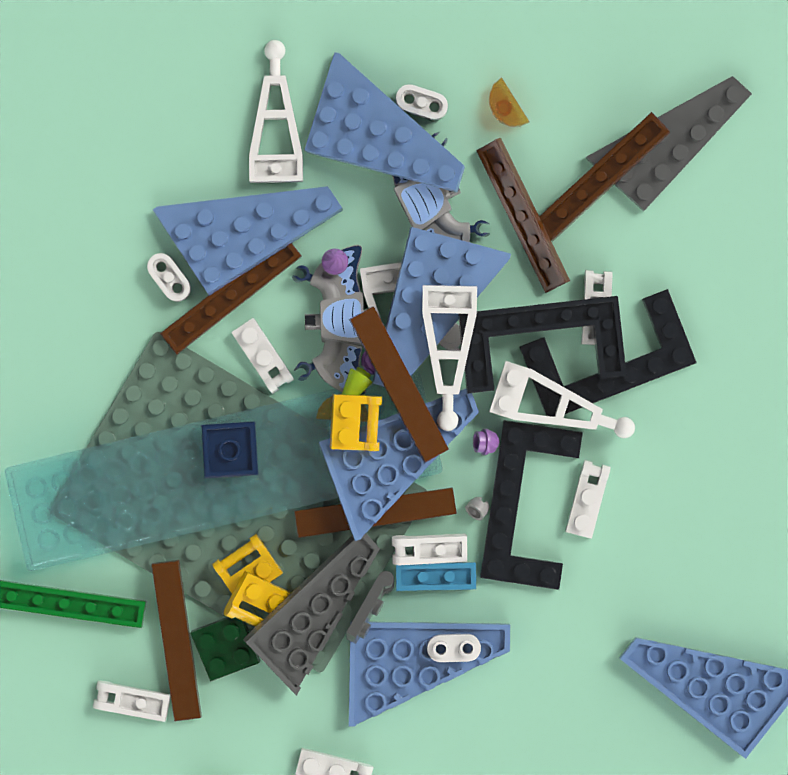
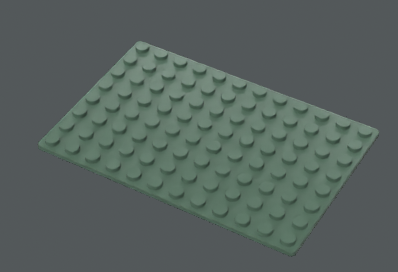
[50,332,427,672]

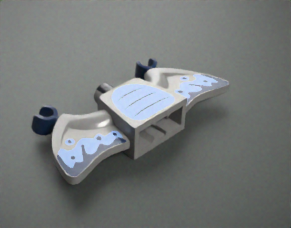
[392,132,490,242]
[292,245,366,395]

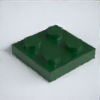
[190,617,261,682]

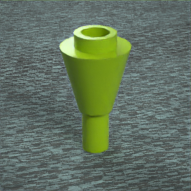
[342,367,373,395]

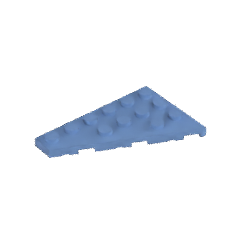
[305,52,465,192]
[153,186,343,296]
[372,227,511,387]
[318,389,479,541]
[349,621,510,726]
[619,637,788,759]

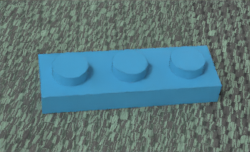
[396,562,476,591]

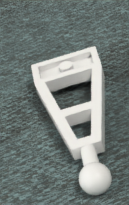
[249,40,303,183]
[360,262,401,319]
[422,285,477,431]
[489,361,635,438]

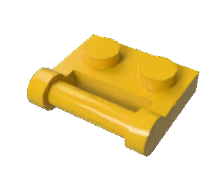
[330,394,382,451]
[212,534,283,602]
[224,571,291,627]

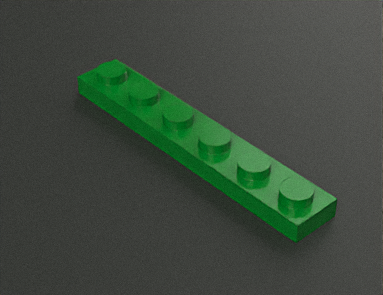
[0,580,146,628]

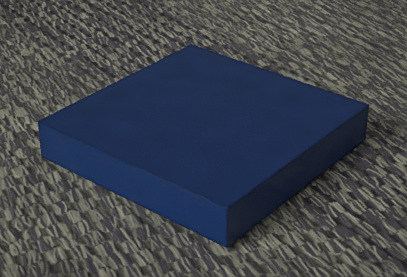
[201,421,259,479]

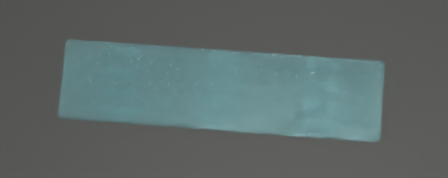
[5,370,443,571]

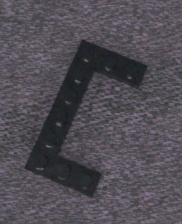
[519,289,697,417]
[458,296,627,394]
[480,420,583,590]

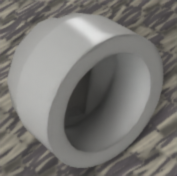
[465,497,489,520]

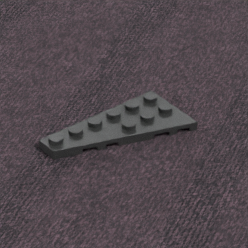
[586,76,752,212]
[243,533,380,696]

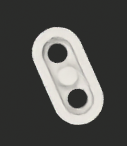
[396,85,448,121]
[147,253,191,302]
[427,634,481,662]

